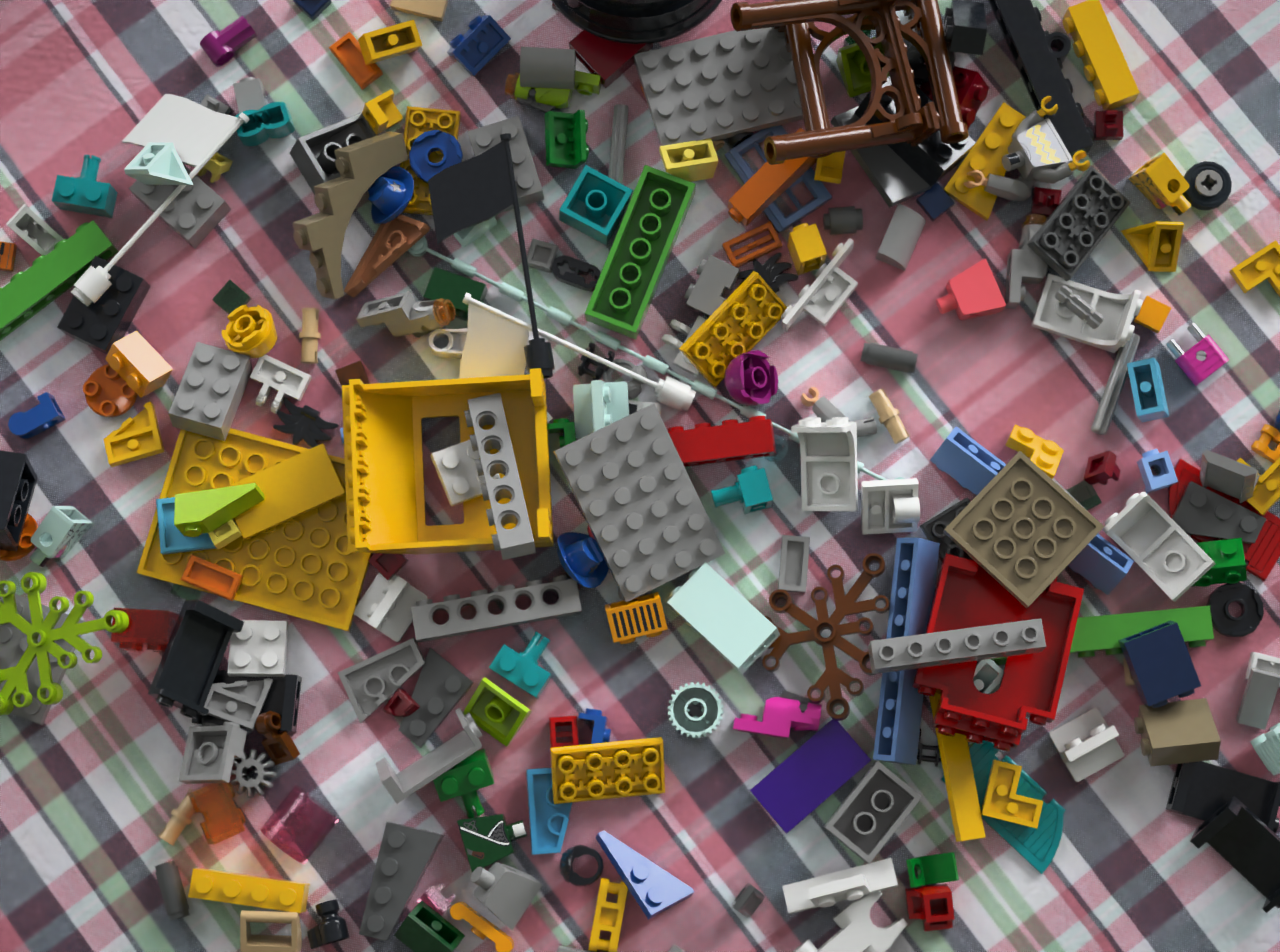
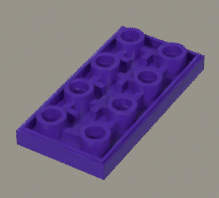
[749,719,871,834]

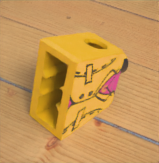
[1128,153,1191,216]

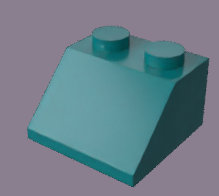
[559,165,633,245]

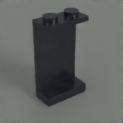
[1166,761,1280,833]
[1190,796,1280,913]

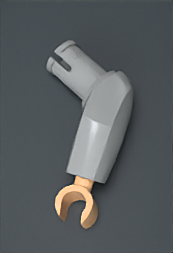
[964,170,1036,201]
[801,387,877,437]

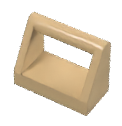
[240,910,302,952]

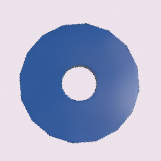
[409,130,463,183]

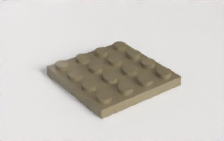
[943,451,1104,608]

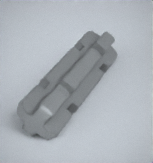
[1055,285,1104,329]

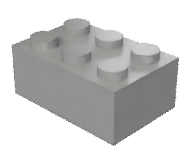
[467,116,544,213]
[129,165,231,248]
[168,342,253,441]
[823,761,922,864]

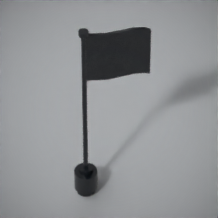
[428,133,555,379]

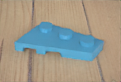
[526,768,573,855]

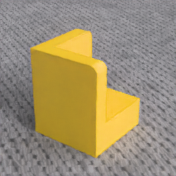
[362,89,403,135]
[814,151,846,184]

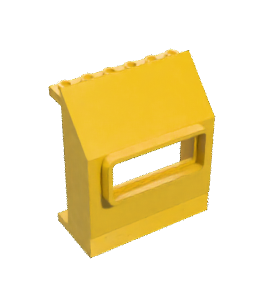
[342,368,554,555]

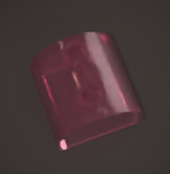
[260,785,340,864]

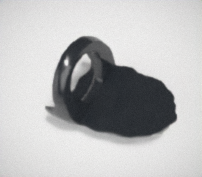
[559,845,604,886]

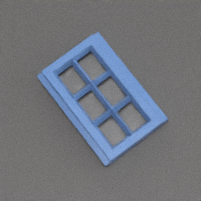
[724,125,832,233]

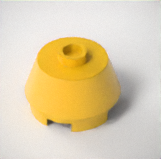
[222,304,277,358]

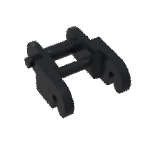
[578,343,615,380]
[917,728,941,767]

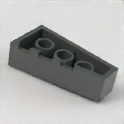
[359,822,444,941]

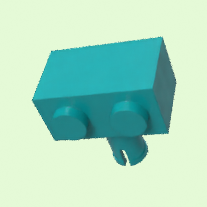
[52,155,118,218]
[711,466,773,514]
[489,631,553,699]

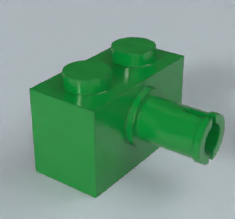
[433,749,494,818]

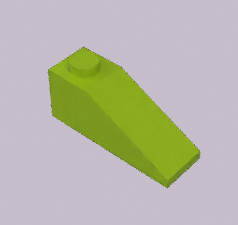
[174,483,264,537]

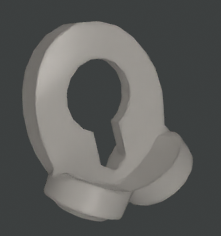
[602,359,647,399]

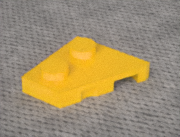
[103,401,165,467]

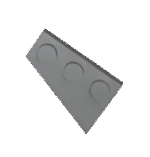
[338,638,426,723]

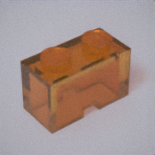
[187,782,246,844]

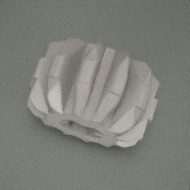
[230,749,277,797]

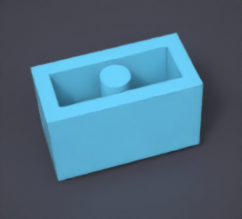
[1127,358,1169,423]

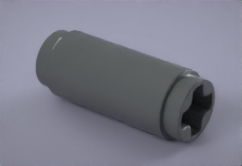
[861,342,918,373]
[155,861,190,921]

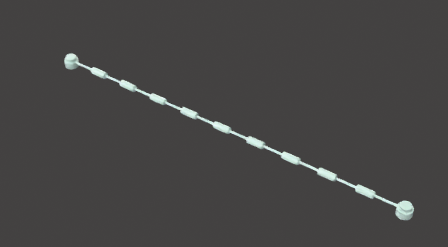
[408,236,905,480]

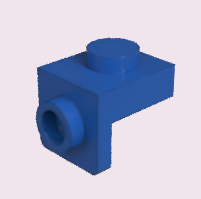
[578,708,611,744]

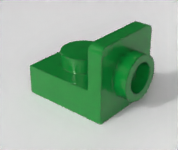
[547,418,576,448]

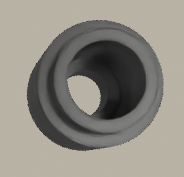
[823,206,863,235]

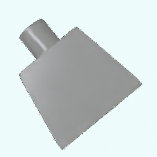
[471,862,542,930]

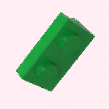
[545,110,589,169]
[1191,538,1247,587]

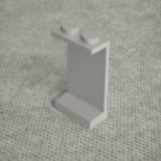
[375,707,483,804]

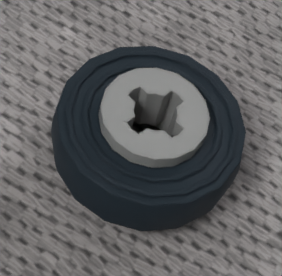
[1183,161,1232,210]

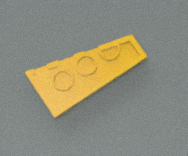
[944,102,1026,221]

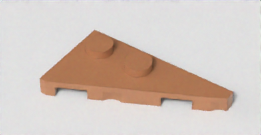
[344,214,430,298]

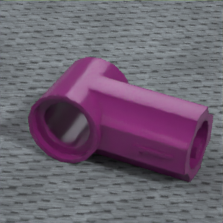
[200,15,257,67]

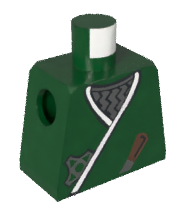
[457,814,527,873]

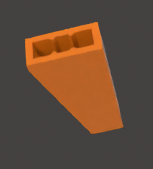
[727,128,817,226]

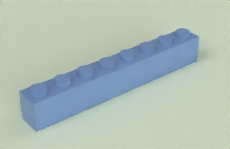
[930,427,1134,595]
[873,538,940,765]

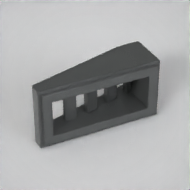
[732,883,765,918]

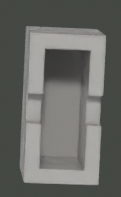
[684,255,740,317]

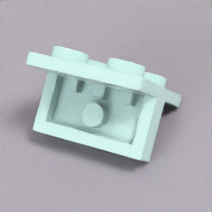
[573,380,629,439]

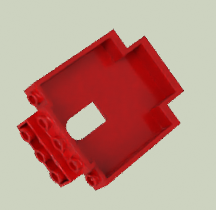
[912,553,1084,751]

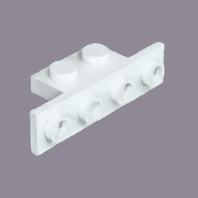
[781,238,858,331]
[782,858,898,914]

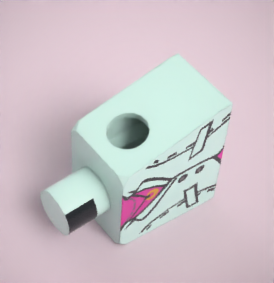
[30,506,93,567]

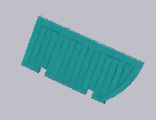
[940,740,1066,874]

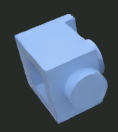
[1137,449,1178,494]

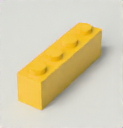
[1063,0,1140,111]
[188,868,310,913]

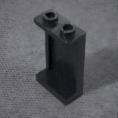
[148,599,244,719]
[192,669,302,732]

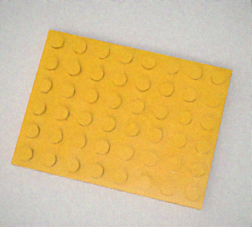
[136,428,372,632]

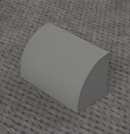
[520,47,576,89]
[875,204,926,271]

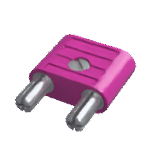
[1166,323,1229,386]

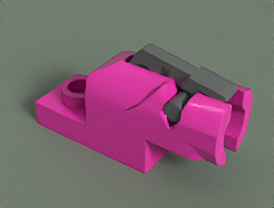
[732,691,822,739]

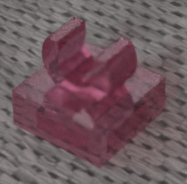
[417,883,455,916]

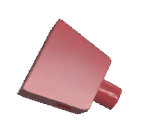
[936,258,1006,321]

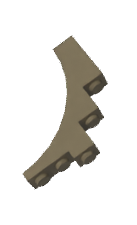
[293,131,408,299]

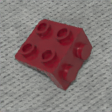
[920,66,989,129]

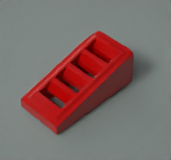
[549,716,579,748]

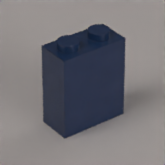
[1118,620,1201,708]

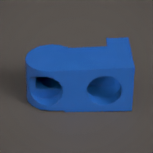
[8,392,66,439]

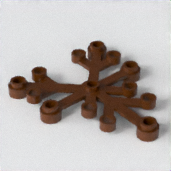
[762,553,890,721]

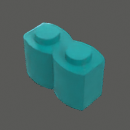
[235,102,295,146]

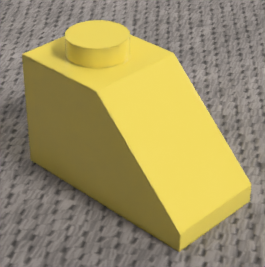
[659,138,719,182]

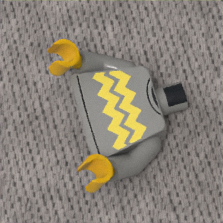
[1002,96,1090,184]

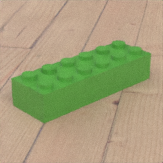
[585,165,696,340]

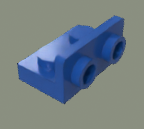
[447,15,511,76]

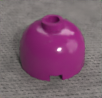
[725,350,778,406]

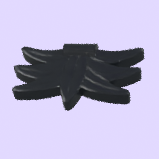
[737,253,799,293]
[273,397,339,448]

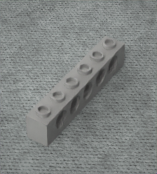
[464,393,536,560]
[411,575,582,643]
[868,618,1046,674]

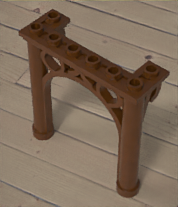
[730,0,940,165]
[774,0,969,158]

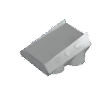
[1200,450,1260,503]

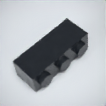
[944,0,987,55]

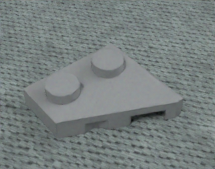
[204,678,273,731]

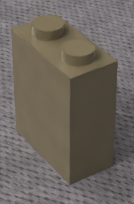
[1134,698,1221,767]

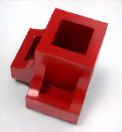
[905,884,955,931]

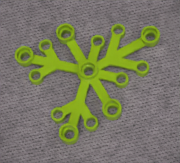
[0,572,129,716]

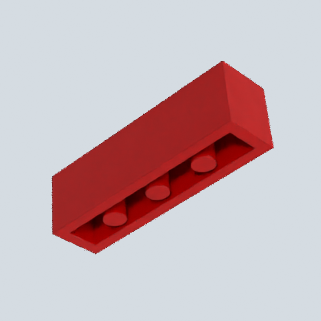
[668,416,776,467]

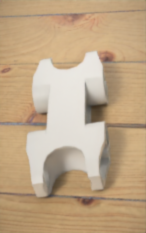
[793,891,908,952]

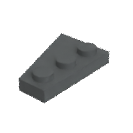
[1172,481,1266,544]
[399,648,474,748]

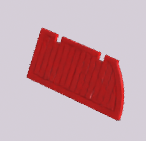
[1168,458,1280,581]

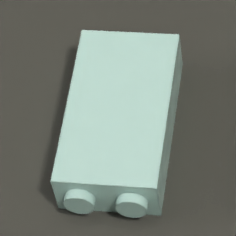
[667,562,781,674]

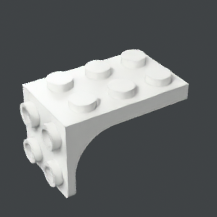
[1031,274,1143,353]
[791,417,858,511]
[1103,492,1216,602]

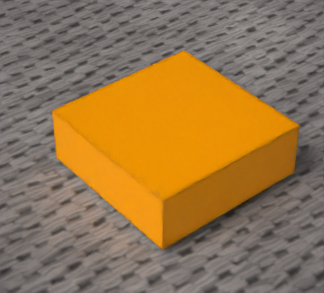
[1134,296,1171,333]

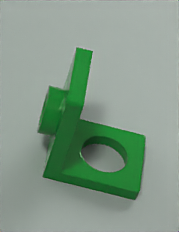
[906,852,959,888]

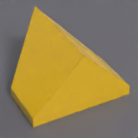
[1121,221,1184,272]

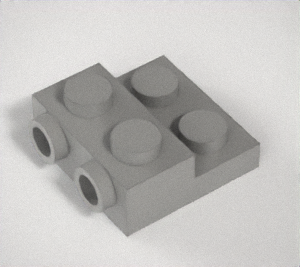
[179,722,247,784]

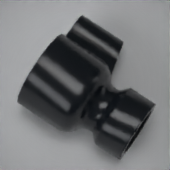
[307,899,350,949]

